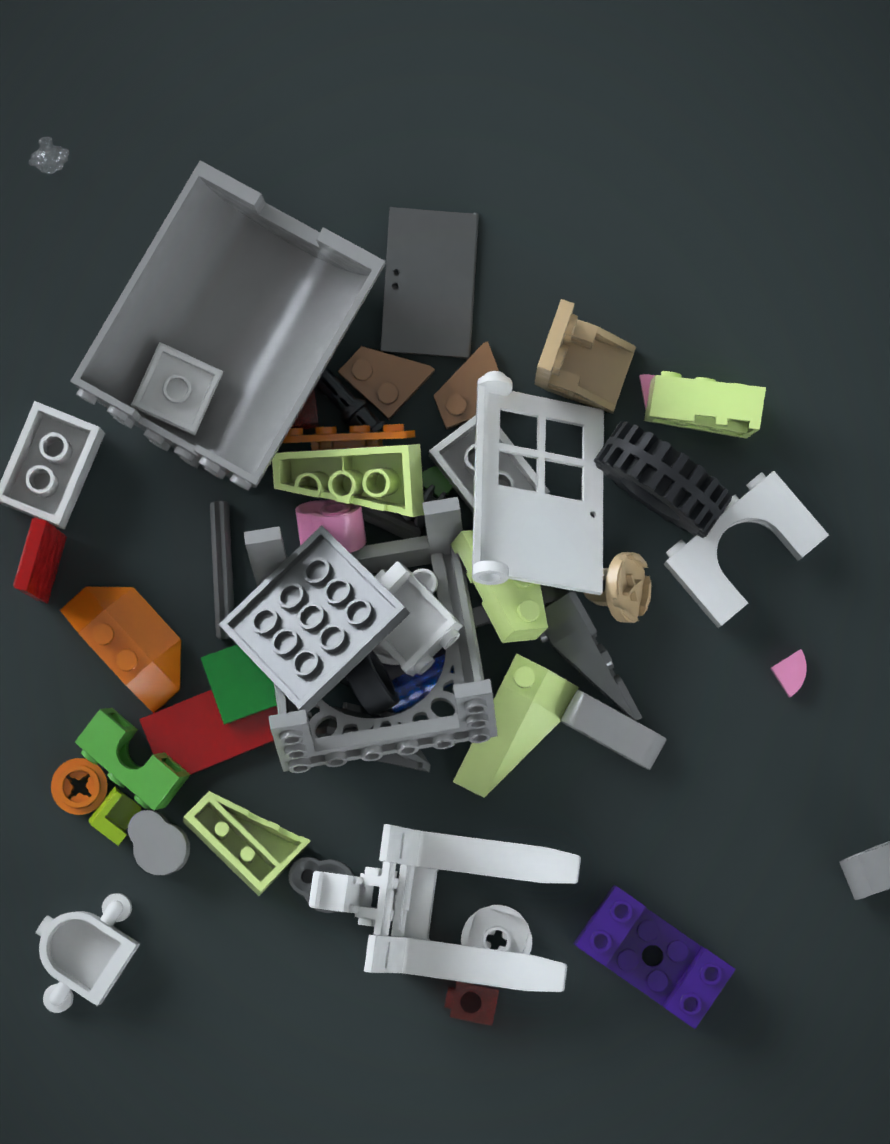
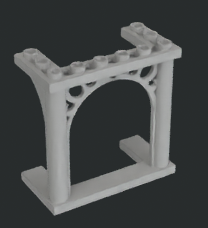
[244,497,498,773]

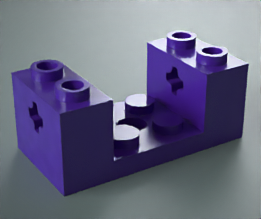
[573,885,736,1029]

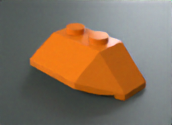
[60,587,182,713]

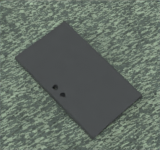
[380,207,479,360]

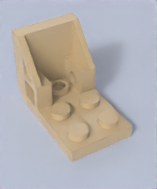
[534,299,636,414]

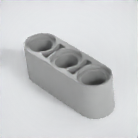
[560,690,667,770]

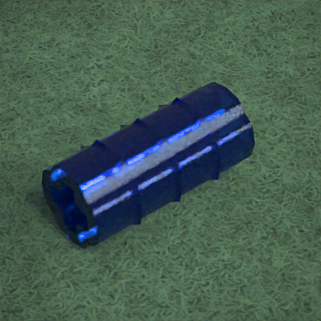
[392,654,454,713]

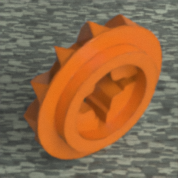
[51,758,108,815]

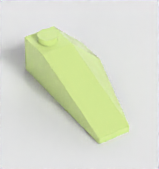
[453,653,579,798]

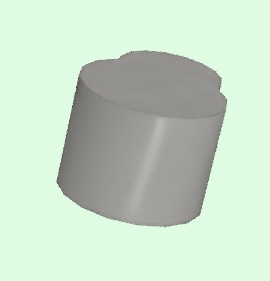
[128,810,190,875]
[839,841,890,900]

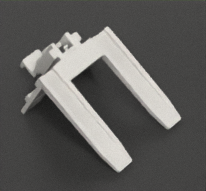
[309,824,581,992]

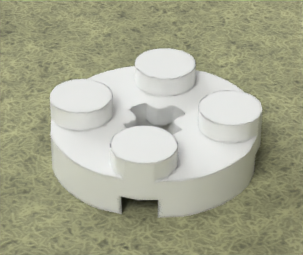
[461,905,532,954]

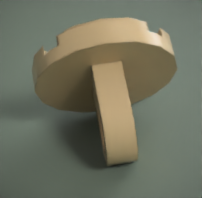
[583,552,652,623]

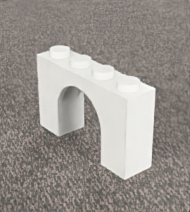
[664,471,829,628]

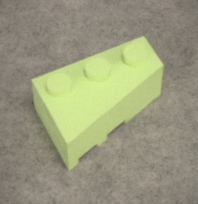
[450,530,548,643]

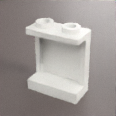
[378,561,463,676]

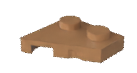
[434,342,499,430]
[338,346,435,420]

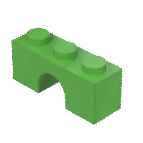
[75,708,191,810]

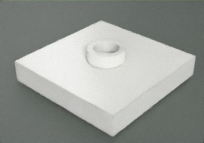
[130,342,224,436]

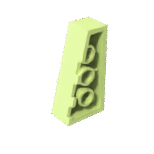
[272,444,424,517]

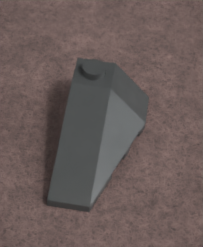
[539,591,642,721]

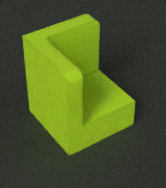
[88,786,141,846]

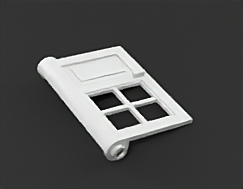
[472,371,604,595]

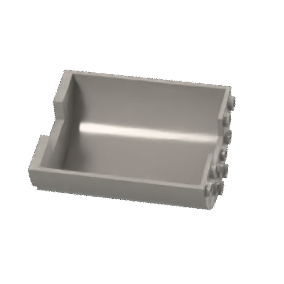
[70,160,386,491]

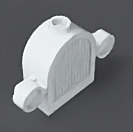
[36,893,140,1013]

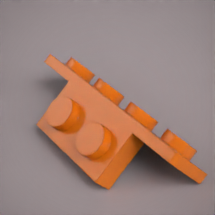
[282,424,415,450]

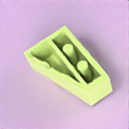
[644,371,766,439]
[183,791,311,896]

